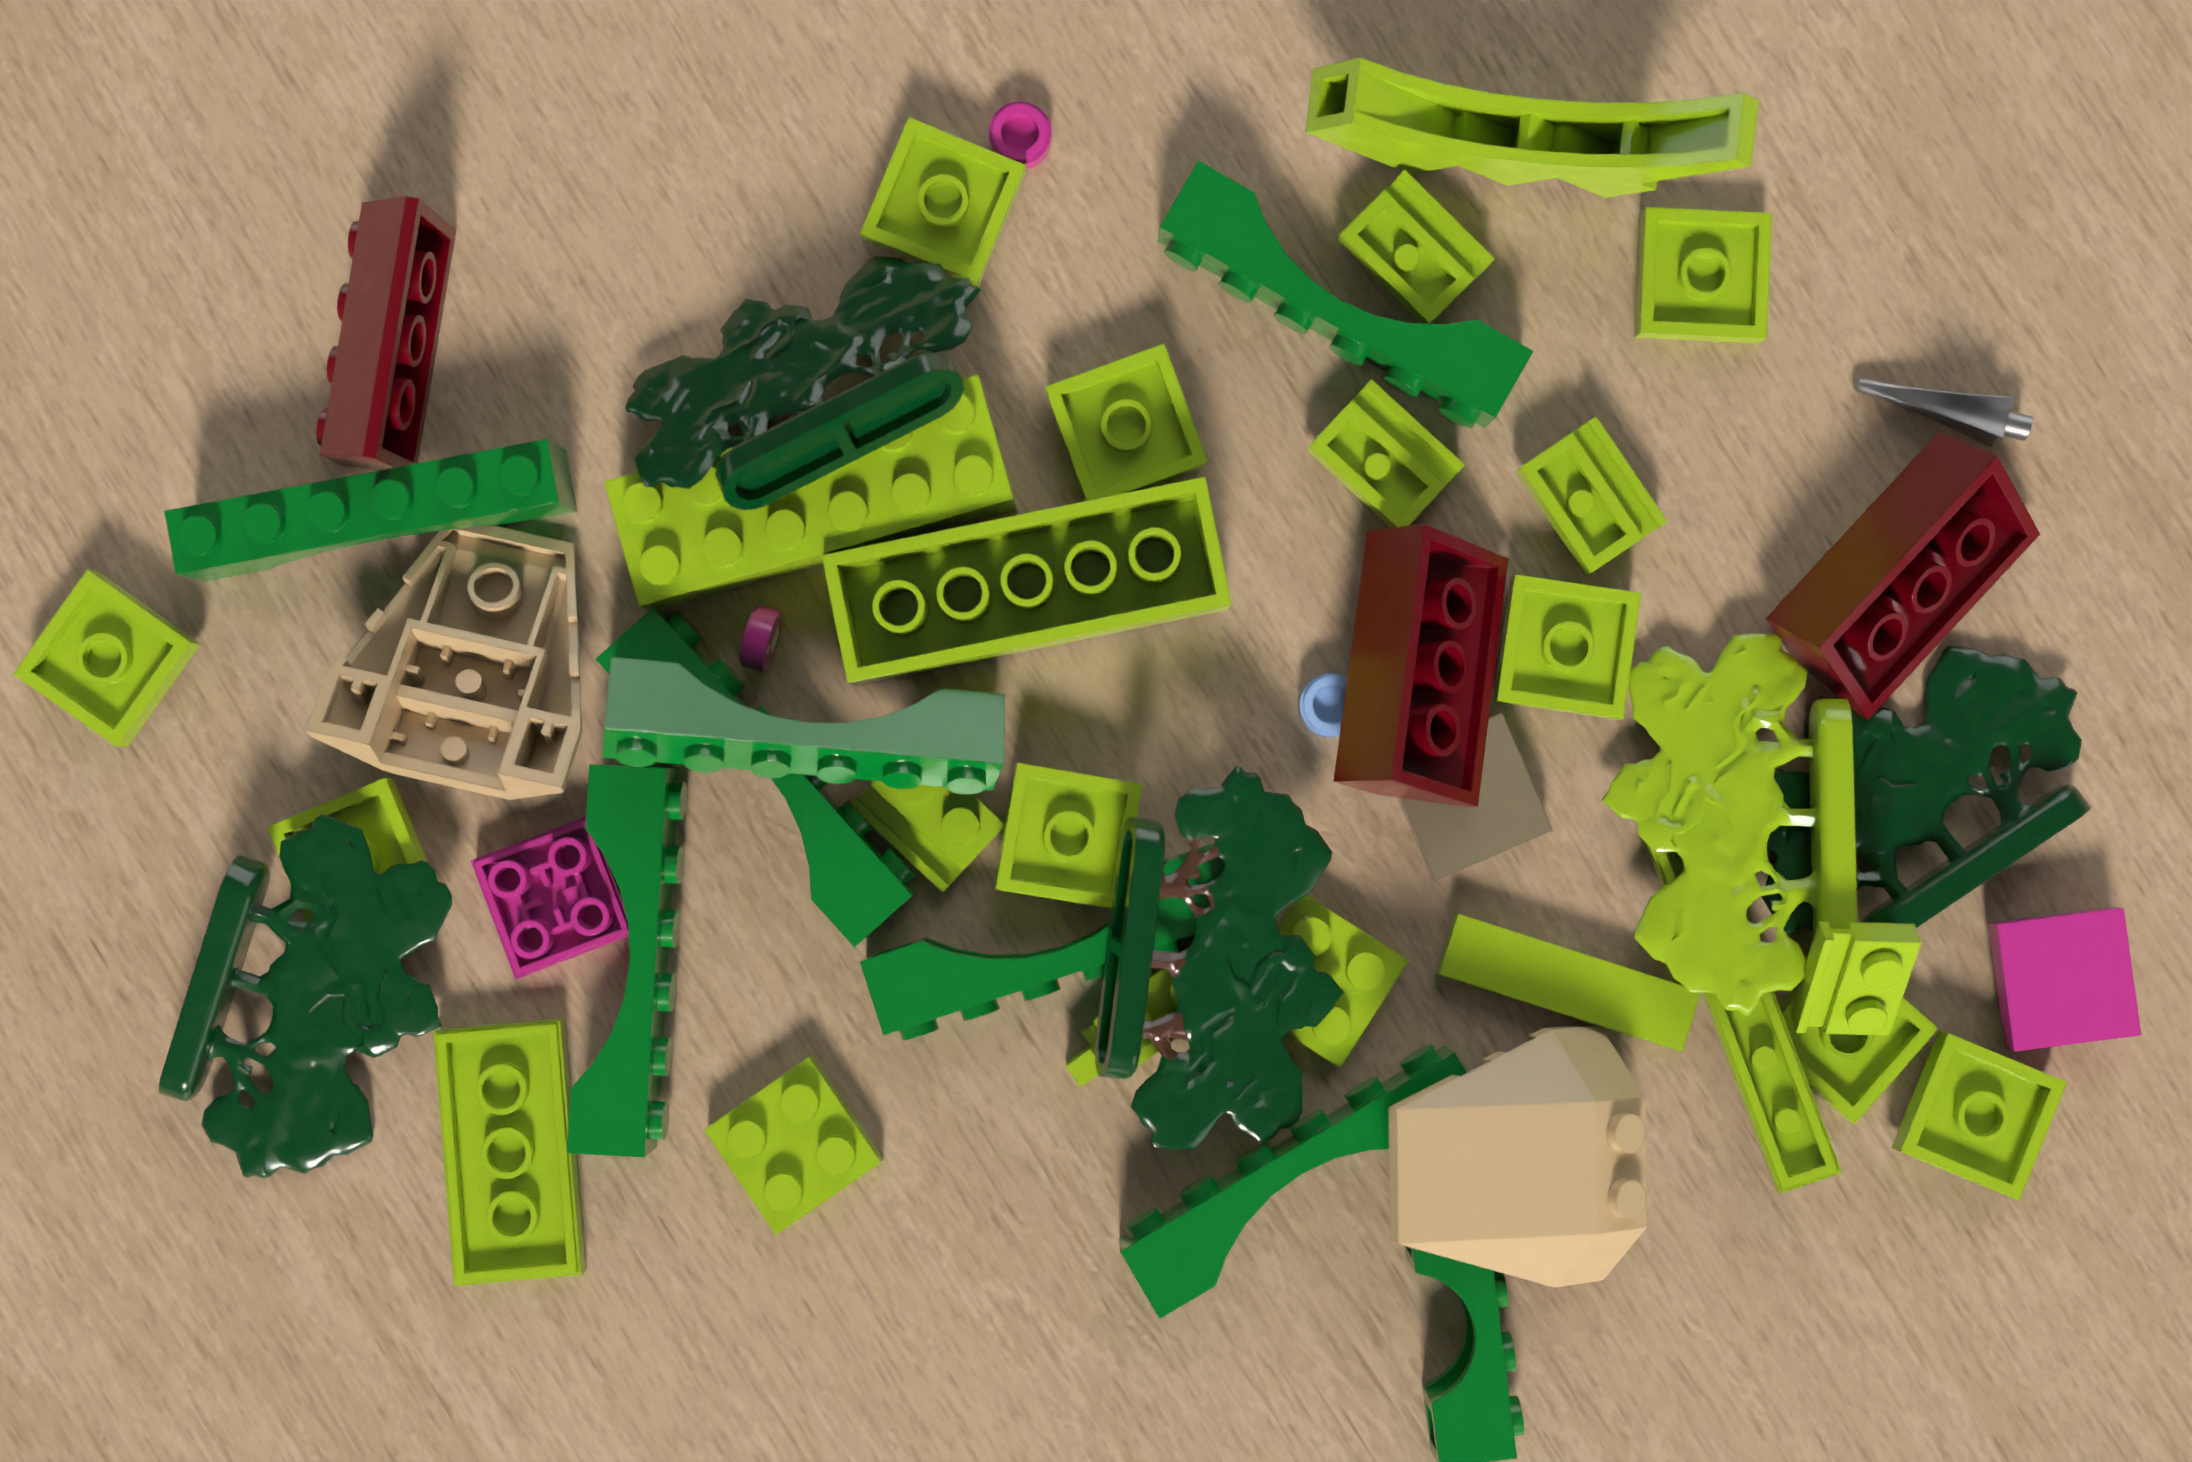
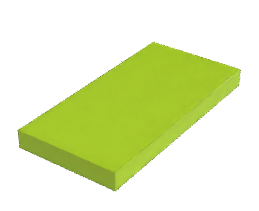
[433,1018,586,1286]

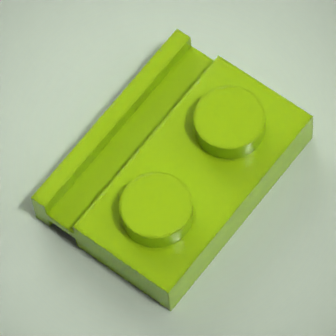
[1337,169,1495,324]
[1307,379,1465,528]
[1515,416,1668,575]
[852,781,1004,892]
[1790,921,1922,1036]

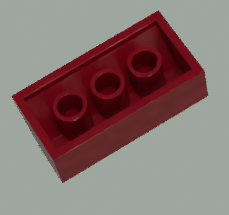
[316,196,457,471]
[1765,432,2040,720]
[1333,524,1508,807]

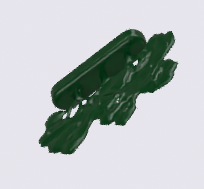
[625,256,981,510]
[1761,645,2091,933]
[158,814,452,1179]

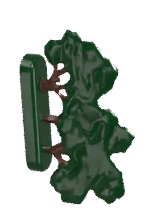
[1095,766,1344,1149]

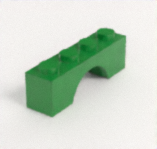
[1405,1246,1524,1462]

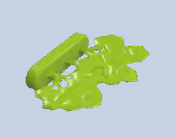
[1601,633,1858,1015]

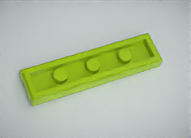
[1436,913,1701,1052]

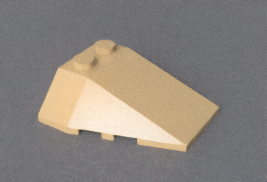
[305,525,582,800]
[1389,1024,1647,1288]

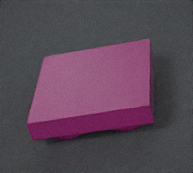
[471,817,629,980]
[1988,907,2141,1052]

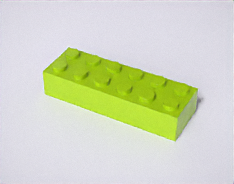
[604,375,1016,610]
[822,477,1232,686]

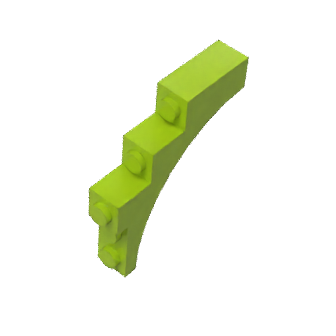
[1305,57,1759,198]

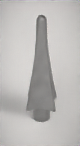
[1854,378,2033,447]

